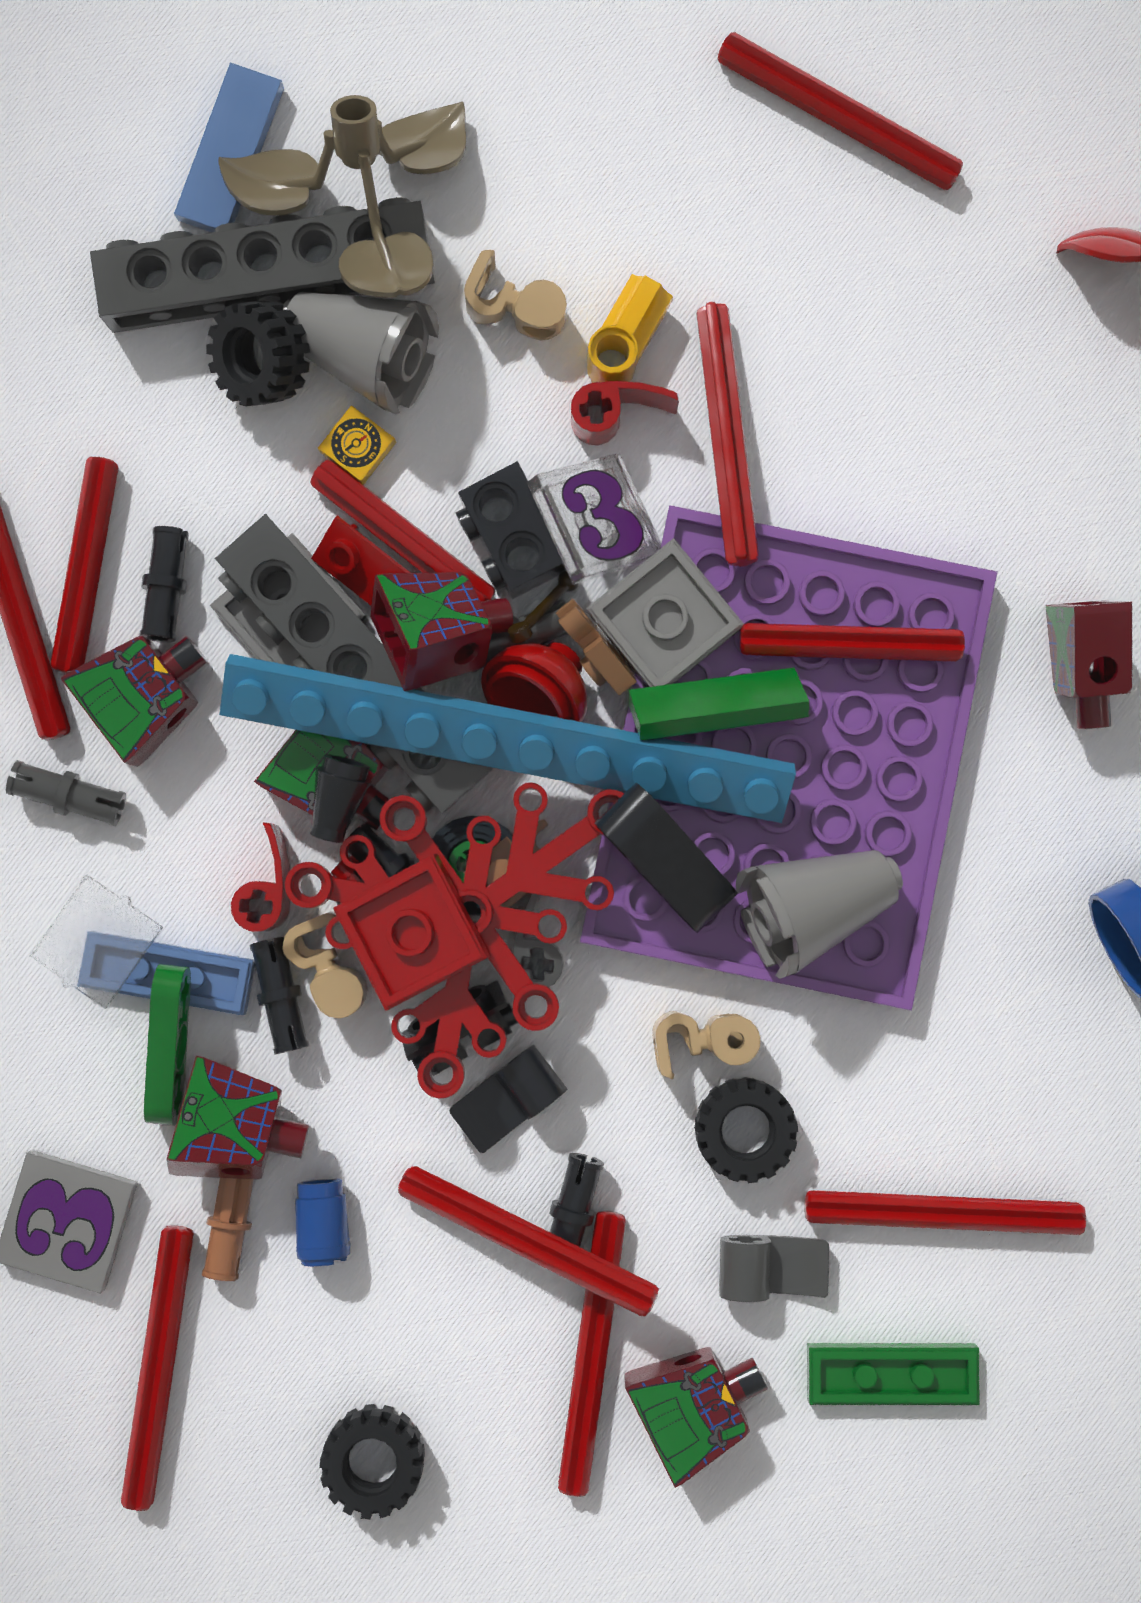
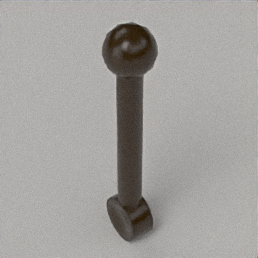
[508,570,580,643]

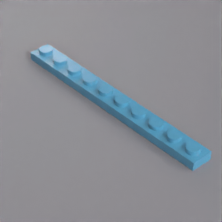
[219,654,796,823]

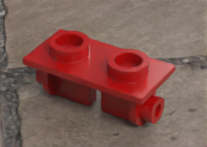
[311,515,410,606]

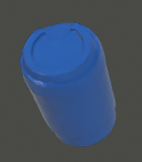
[295,1179,350,1267]

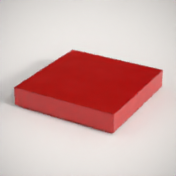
[333,854,491,1011]

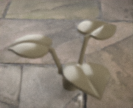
[218,95,466,298]

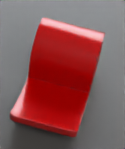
[571,381,679,445]
[231,822,291,932]

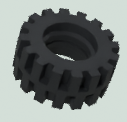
[206,301,310,406]
[694,1077,798,1183]
[319,1404,425,1520]

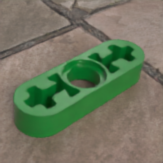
[144,964,191,1126]

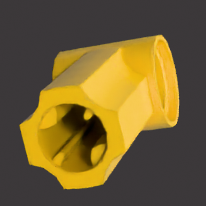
[587,274,673,383]

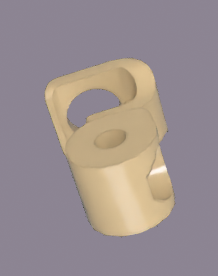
[464,250,567,341]
[283,911,368,1019]
[652,1011,761,1079]

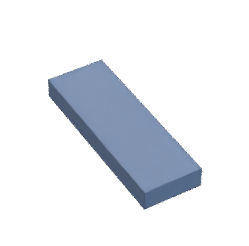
[174,62,284,232]
[78,931,255,1015]

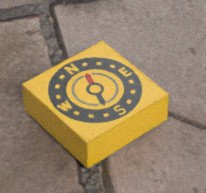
[318,405,397,485]

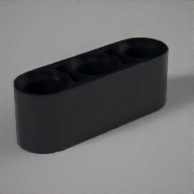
[594,783,738,933]

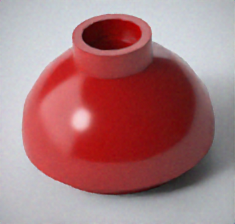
[481,642,587,722]

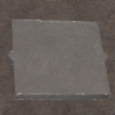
[29,875,163,1009]

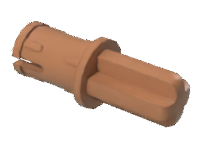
[202,1178,254,1281]

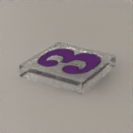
[527,453,661,585]

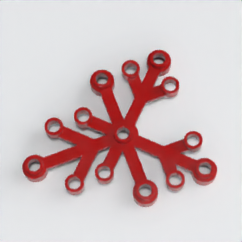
[285,782,624,1098]

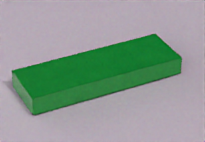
[629,667,810,740]
[807,1343,980,1405]

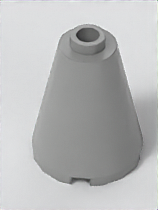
[283,292,439,414]
[736,850,903,979]

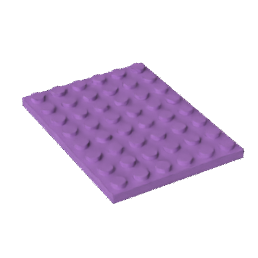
[580,505,998,1011]

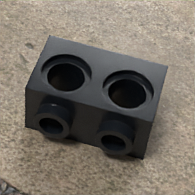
[455,461,570,600]

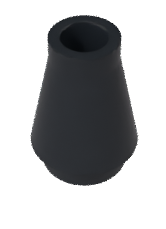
[310,754,371,843]

